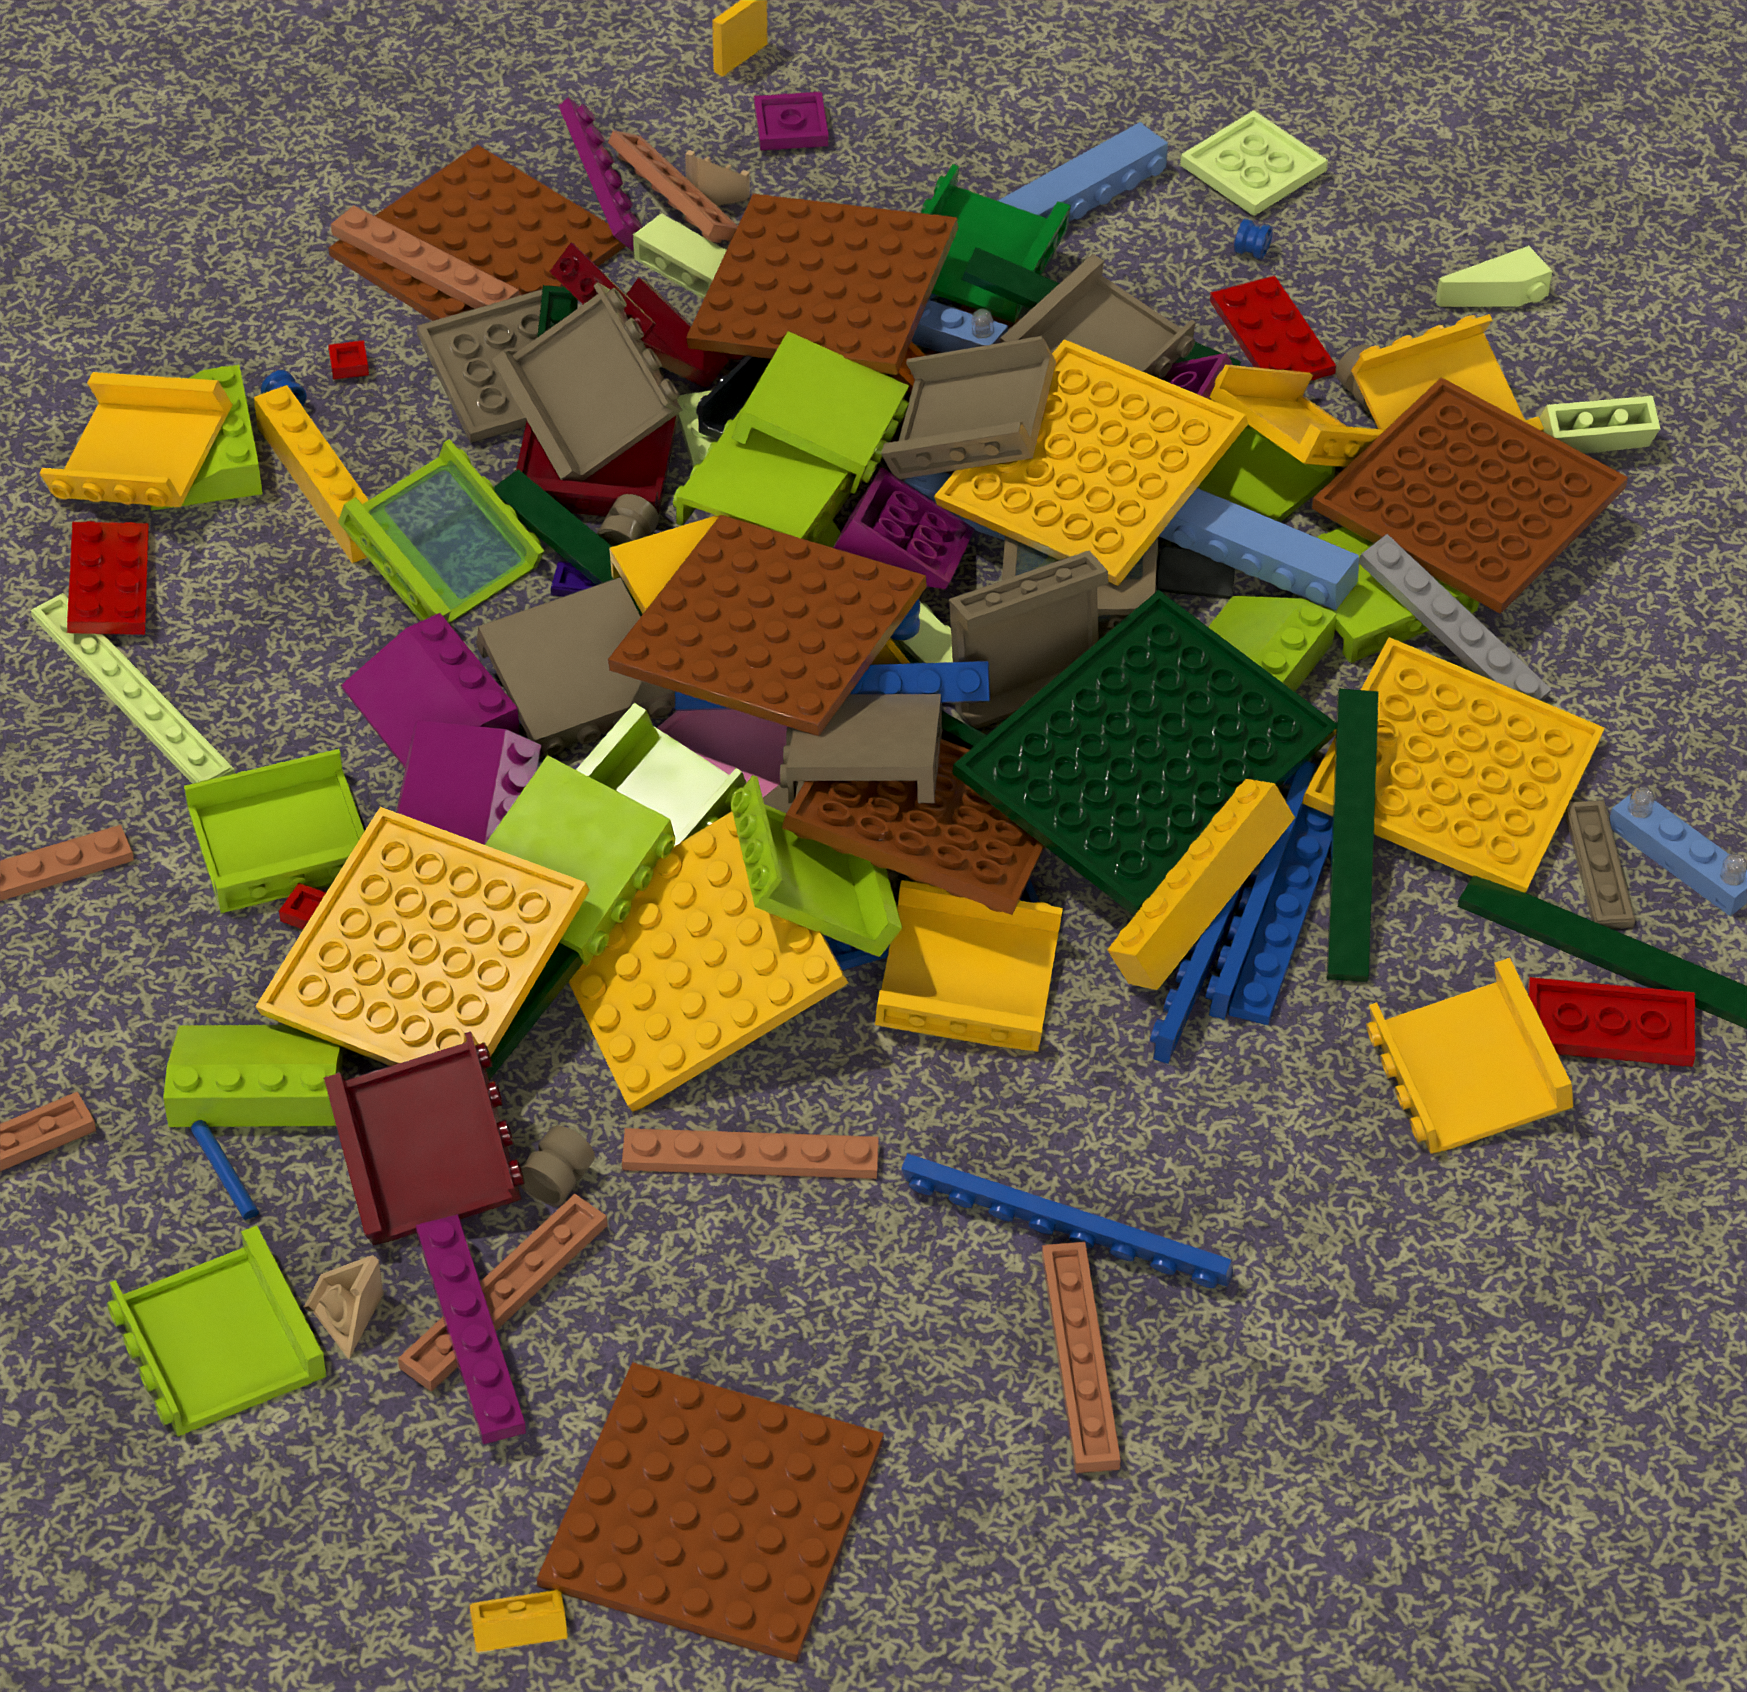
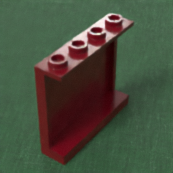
[549,243,729,388]
[516,399,679,517]
[324,1031,525,1246]

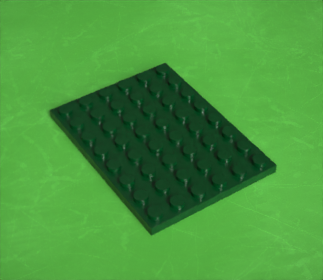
[952,590,1336,916]

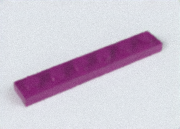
[558,97,642,251]
[416,1214,526,1444]

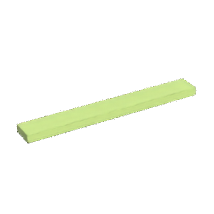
[31,593,235,784]

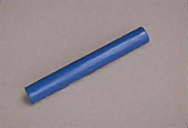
[191,1120,259,1221]

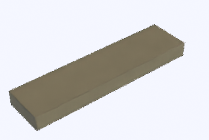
[1565,800,1635,929]

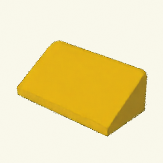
[469,1590,568,1652]

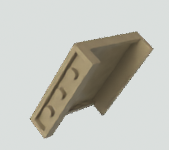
[1000,254,1196,379]
[492,283,683,482]
[881,336,1056,479]
[949,550,1108,729]
[476,577,675,757]
[780,694,942,803]

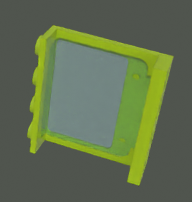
[338,439,544,624]

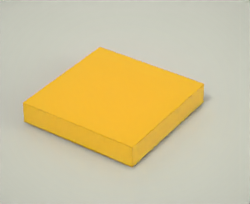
[712,0,768,77]

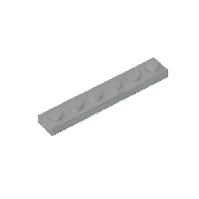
[1359,534,1552,701]

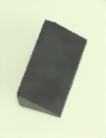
[1156,546,1235,599]

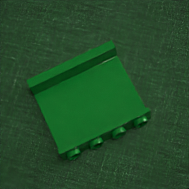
[921,164,1071,323]

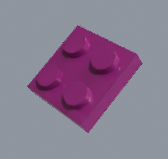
[754,92,829,151]

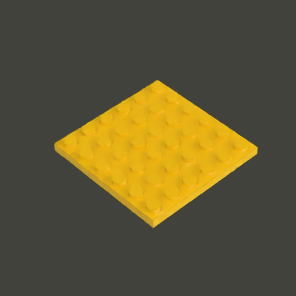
[934,339,1248,586]
[1302,637,1605,893]
[255,807,590,1066]
[569,811,849,1112]

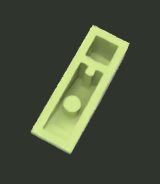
[1436,246,1552,307]

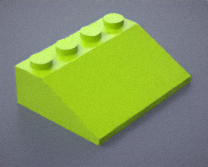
[150,364,263,511]
[1208,596,1337,692]
[163,1025,344,1127]

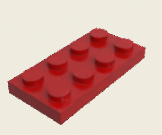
[1210,275,1336,381]
[67,521,149,635]
[1527,977,1695,1067]

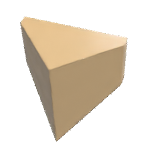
[685,150,750,206]
[303,1255,383,1359]

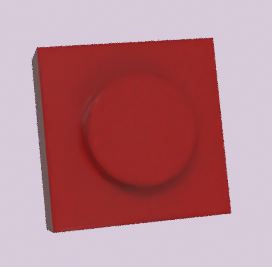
[328,340,369,380]
[279,883,326,929]

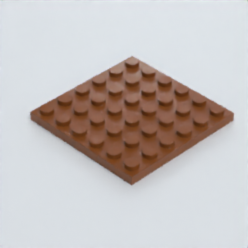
[329,145,626,321]
[686,194,958,375]
[1312,377,1628,614]
[608,515,927,736]
[782,739,1045,915]
[537,1362,884,1663]

